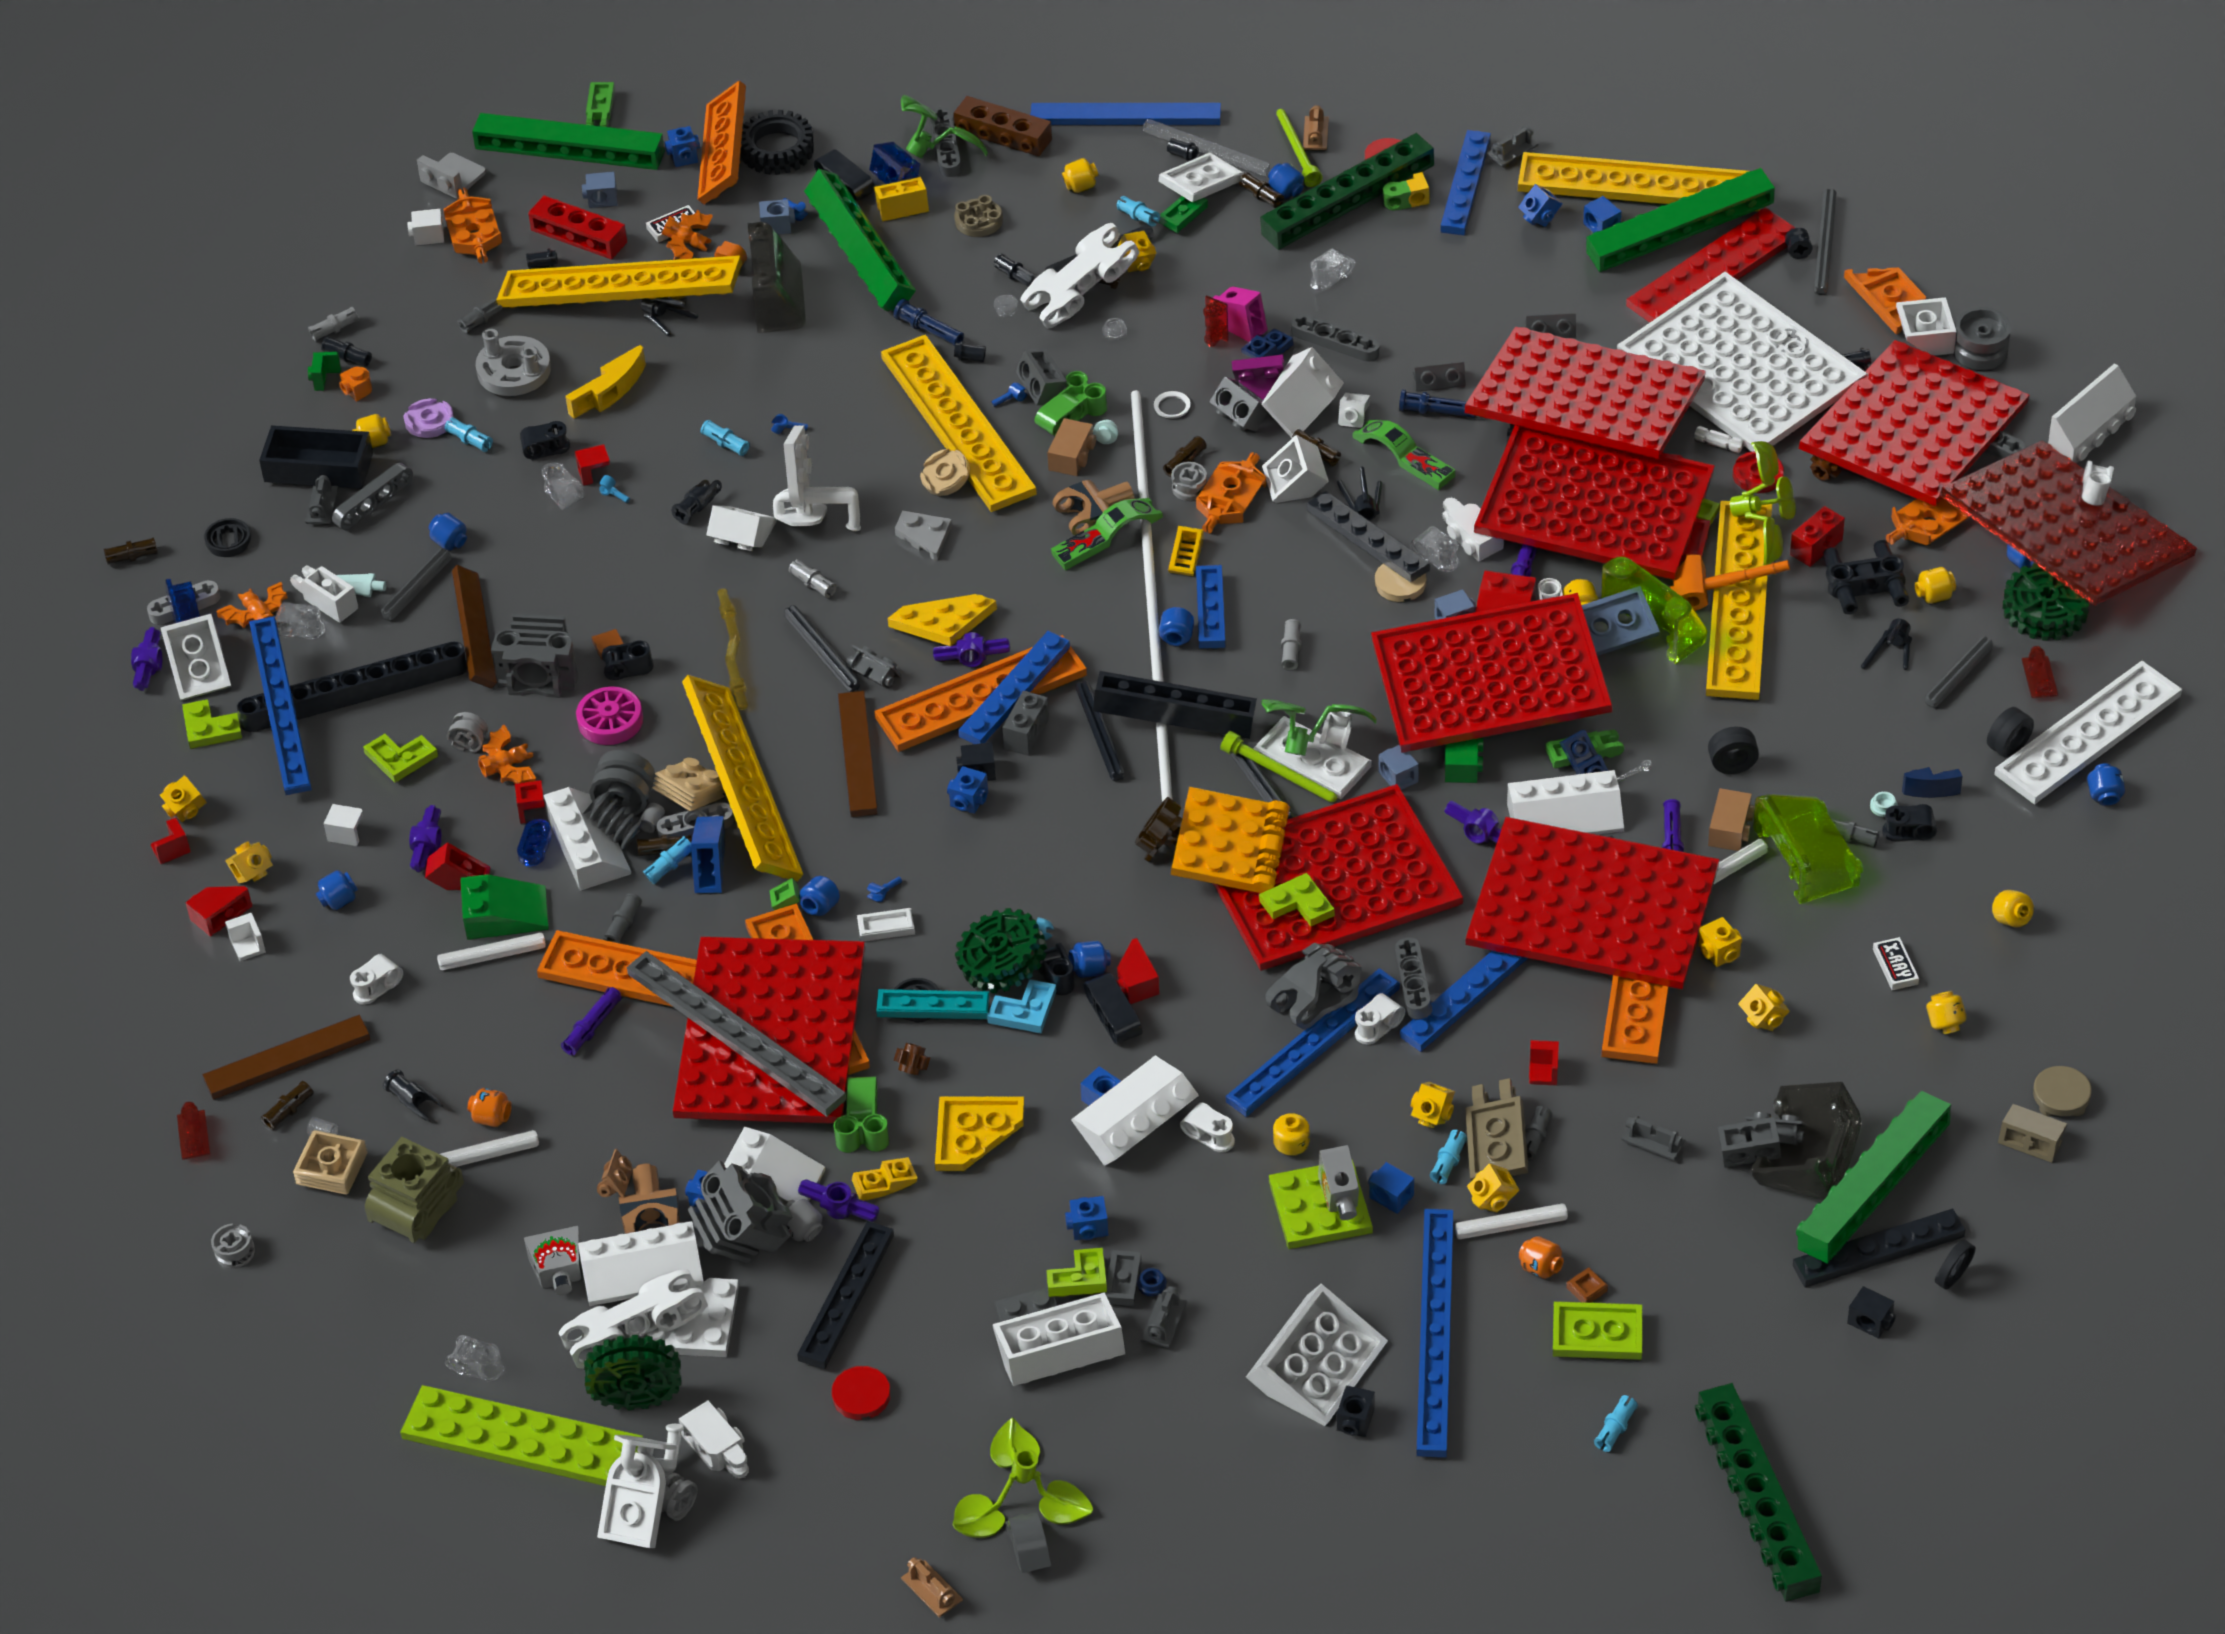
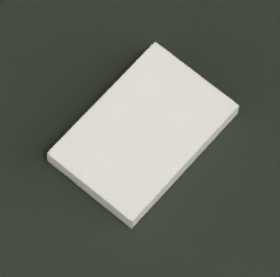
[1159,153,1244,202]

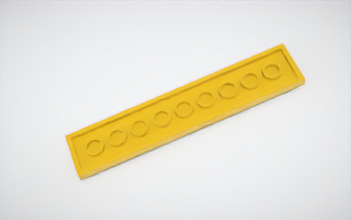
[1518,152,1760,212]
[496,256,742,308]
[881,334,1037,512]
[1706,501,1772,700]
[682,675,804,882]

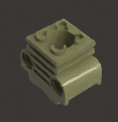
[365,1136,464,1243]

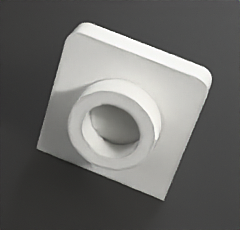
[1338,392,1370,428]

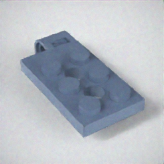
[1582,586,1660,656]

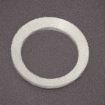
[1154,391,1191,418]

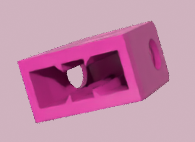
[1210,287,1268,342]

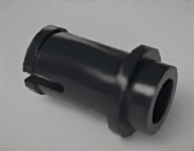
[1167,138,1199,161]
[526,248,558,269]
[954,341,986,362]
[1841,348,1871,368]

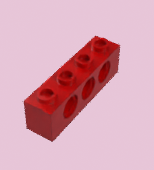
[528,195,627,260]

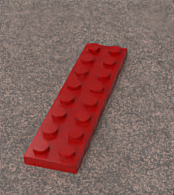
[1626,207,1795,323]

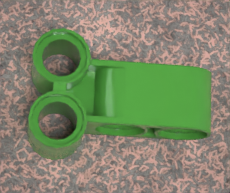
[1035,371,1107,436]
[834,1077,889,1153]

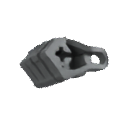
[1265,943,1362,1029]

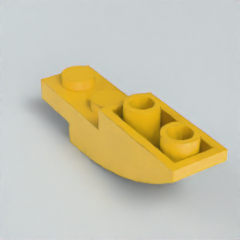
[566,345,646,419]

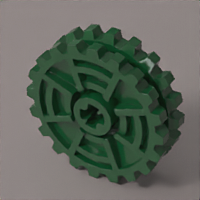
[2002,562,2091,641]
[955,908,1047,993]
[584,1335,682,1411]

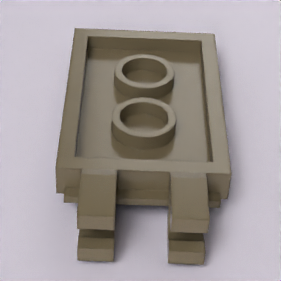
[1465,1078,1528,1181]

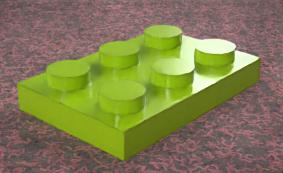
[1553,1301,1642,1360]

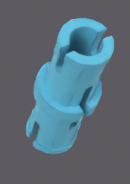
[1117,196,1160,226]
[445,417,493,452]
[700,420,750,456]
[643,836,691,885]
[1430,1130,1467,1184]
[1594,1395,1638,1452]

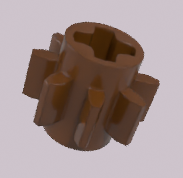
[1810,455,1842,480]
[893,1042,931,1075]

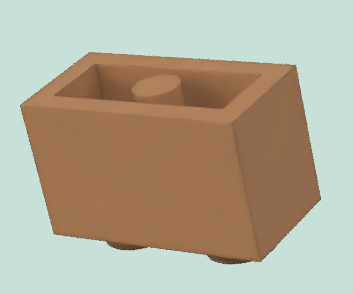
[1047,418,1096,476]
[1708,788,1755,851]

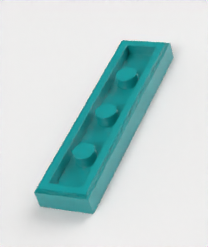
[876,989,990,1019]

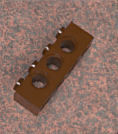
[954,96,1052,157]

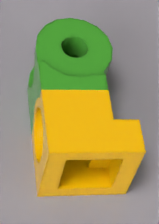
[1383,172,1430,211]

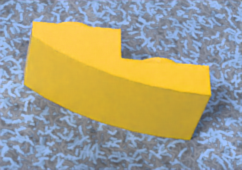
[852,1157,918,1201]

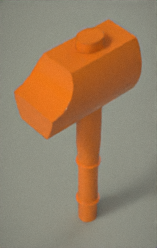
[1670,555,1790,612]

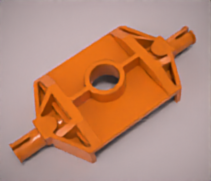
[443,187,502,264]
[1196,452,1266,534]
[1886,482,1975,545]

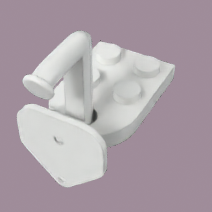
[773,425,861,531]
[597,1423,684,1548]

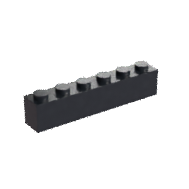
[1093,671,1257,739]

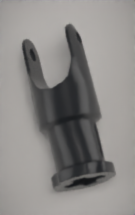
[671,480,722,524]
[383,1069,443,1122]

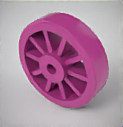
[576,687,643,745]

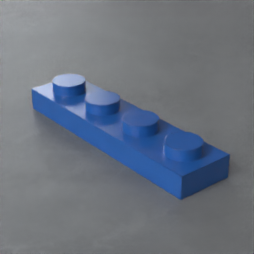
[1196,565,1225,649]

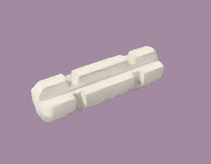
[1694,426,1744,453]

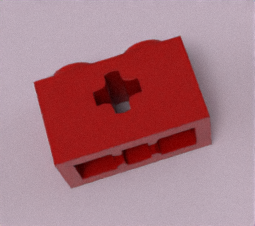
[1790,506,1845,567]

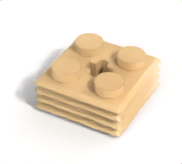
[652,758,725,812]
[293,1130,368,1194]

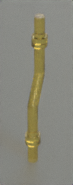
[717,588,748,710]

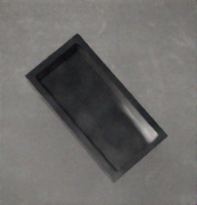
[259,425,373,489]

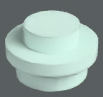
[1093,420,1118,444]
[1870,792,1898,817]

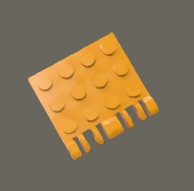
[1170,787,1290,893]

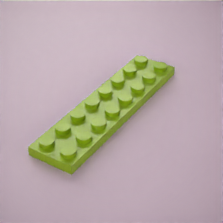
[400,1385,643,1486]

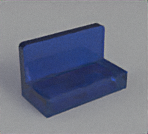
[165,579,200,624]

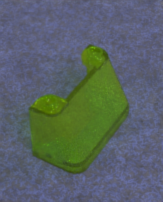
[1601,557,1708,664]
[1753,794,1863,904]

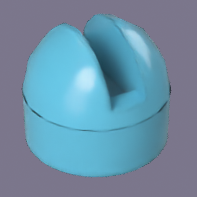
[1037,917,1054,940]

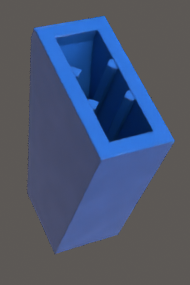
[691,816,725,893]

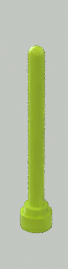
[1276,109,1323,187]
[1220,731,1337,803]

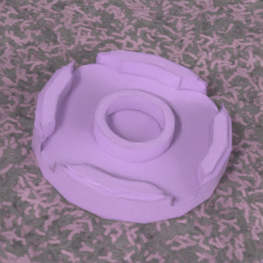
[404,398,454,438]

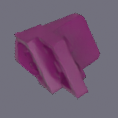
[1232,355,1286,400]

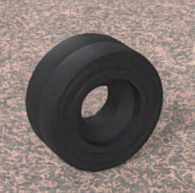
[1987,707,2034,758]
[1708,726,1759,774]

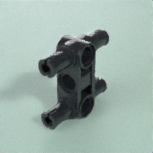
[1823,540,1909,615]

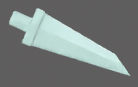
[336,573,387,597]

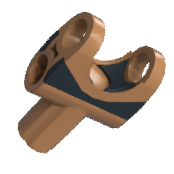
[1052,480,1135,536]
[619,1164,680,1234]

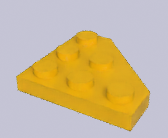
[887,594,997,646]
[935,1097,1025,1171]

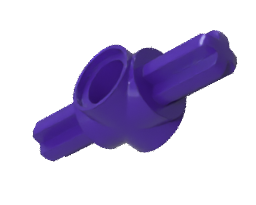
[131,627,163,691]
[933,632,1011,667]
[1444,801,1501,843]
[409,805,442,873]
[798,1179,879,1222]

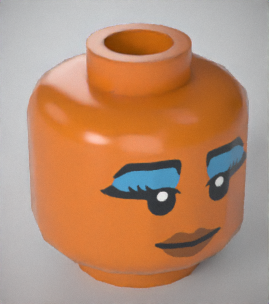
[467,1088,512,1127]
[1519,1236,1564,1279]

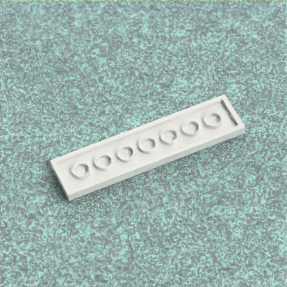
[1994,661,2182,805]

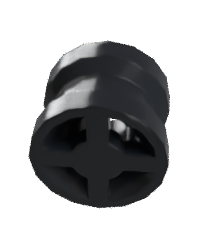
[1785,228,1813,259]

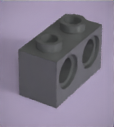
[1016,348,1067,405]
[1209,377,1268,432]
[1002,691,1049,756]
[1717,1117,1781,1167]

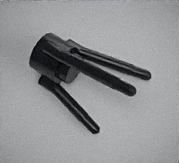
[641,297,698,336]
[1337,466,1382,521]
[1861,618,1912,670]

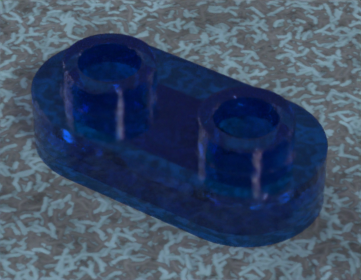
[517,819,552,866]

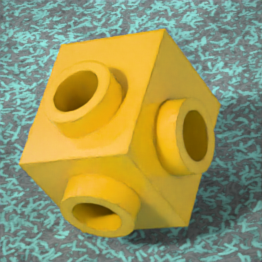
[1117,231,1157,272]
[160,775,207,822]
[225,841,273,883]
[1698,917,1742,967]
[1738,984,1790,1031]
[1411,1082,1455,1128]
[1467,1163,1520,1213]

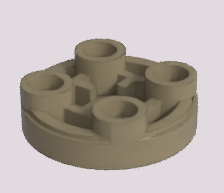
[954,195,1003,237]
[2033,1066,2092,1116]

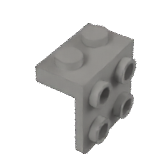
[417,153,486,199]

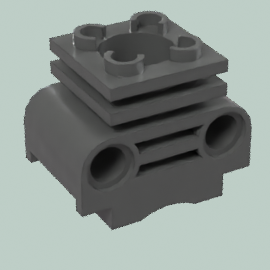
[491,613,578,698]
[688,1161,793,1263]

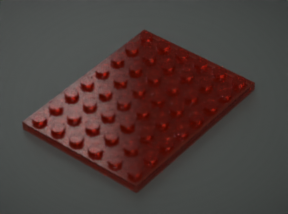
[1940,440,2197,606]

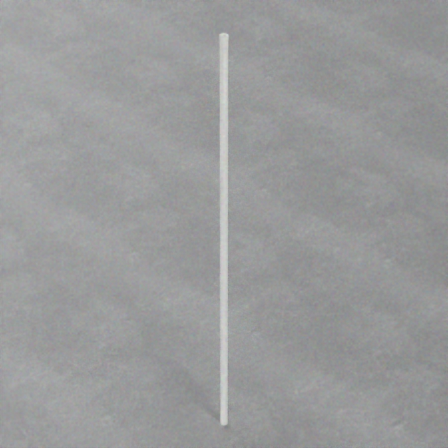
[1131,390,1173,801]

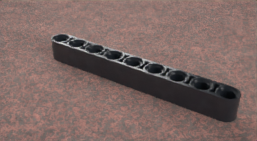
[237,641,468,732]

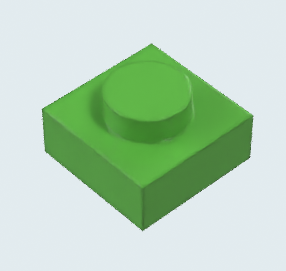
[769,878,801,910]

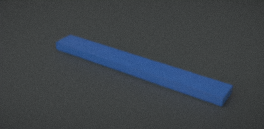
[1030,103,1221,125]
[249,616,312,795]
[1226,968,1400,1117]

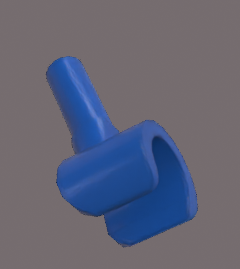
[783,198,808,221]
[991,383,1027,406]
[771,414,808,434]
[867,877,902,902]

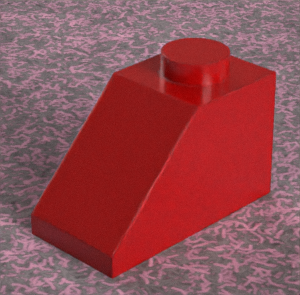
[425,842,490,890]
[185,886,253,937]
[1116,938,1160,1004]

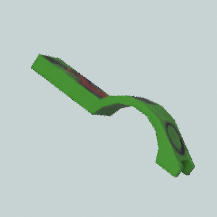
[1353,420,1455,490]
[1051,498,1163,571]

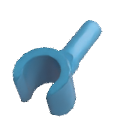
[599,475,630,503]

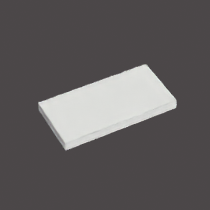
[1253,716,1372,800]

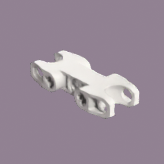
[1020,223,1139,329]
[559,1270,708,1369]

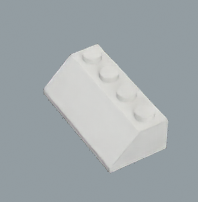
[2047,363,2136,467]
[1507,770,1624,835]
[543,787,631,891]
[1071,1055,1199,1166]
[578,1221,704,1306]
[993,1292,1125,1386]

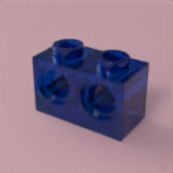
[869,142,920,184]

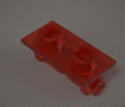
[1203,295,1229,347]
[2021,646,2058,698]
[177,1102,210,1160]

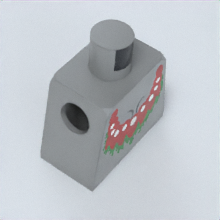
[1318,1145,1359,1220]
[524,1226,582,1295]

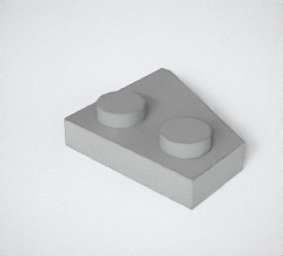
[895,510,952,560]

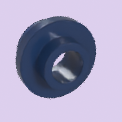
[1137,1268,1167,1296]

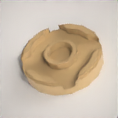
[920,449,970,496]
[1375,564,1426,602]

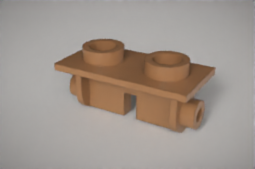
[1303,105,1329,150]
[597,1148,633,1197]
[901,1557,963,1618]

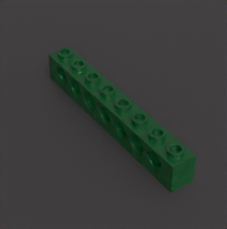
[1260,132,1434,250]
[1695,1383,1822,1602]

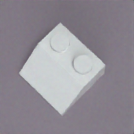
[1896,297,1957,355]
[1262,435,1329,503]
[706,505,777,551]

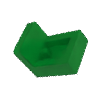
[308,352,341,391]

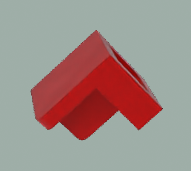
[575,444,610,486]
[515,780,545,824]
[151,817,191,864]
[1529,1040,1559,1086]

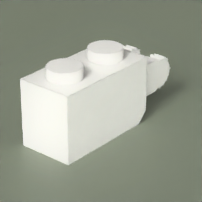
[1442,497,1504,562]
[290,565,358,623]
[679,1400,749,1479]

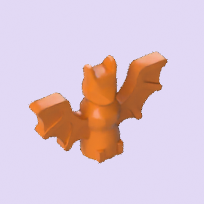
[662,210,713,260]
[216,582,287,628]
[478,725,536,784]

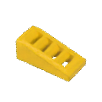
[1168,526,1204,576]

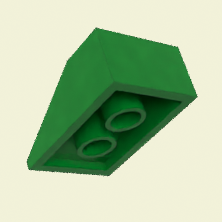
[461,874,549,940]

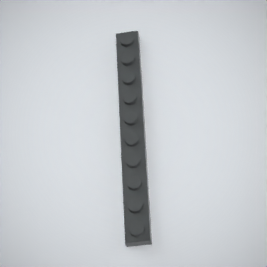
[627,951,846,1117]

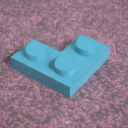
[987,979,1056,1033]

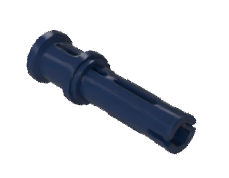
[893,299,964,346]
[1399,389,1475,418]

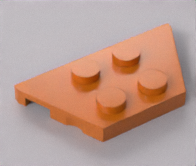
[1844,267,1926,335]

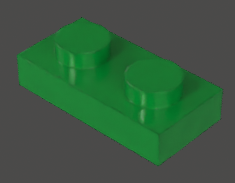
[1159,196,1208,233]

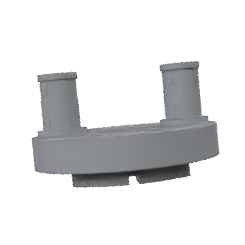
[476,329,551,396]

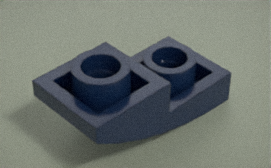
[1241,328,1294,358]
[1559,730,1608,775]
[1902,767,1963,798]

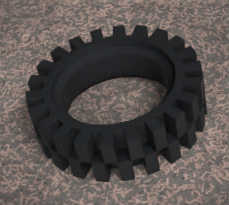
[740,110,814,175]

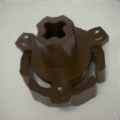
[1135,797,1182,862]

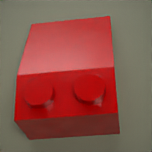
[1475,570,1536,612]

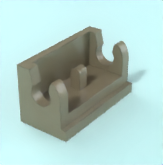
[1998,1104,2067,1163]

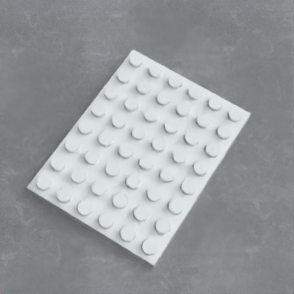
[1617,272,1867,452]

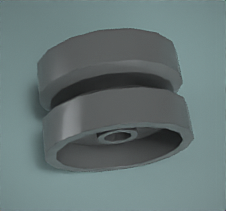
[1954,307,2011,370]
[589,750,655,816]

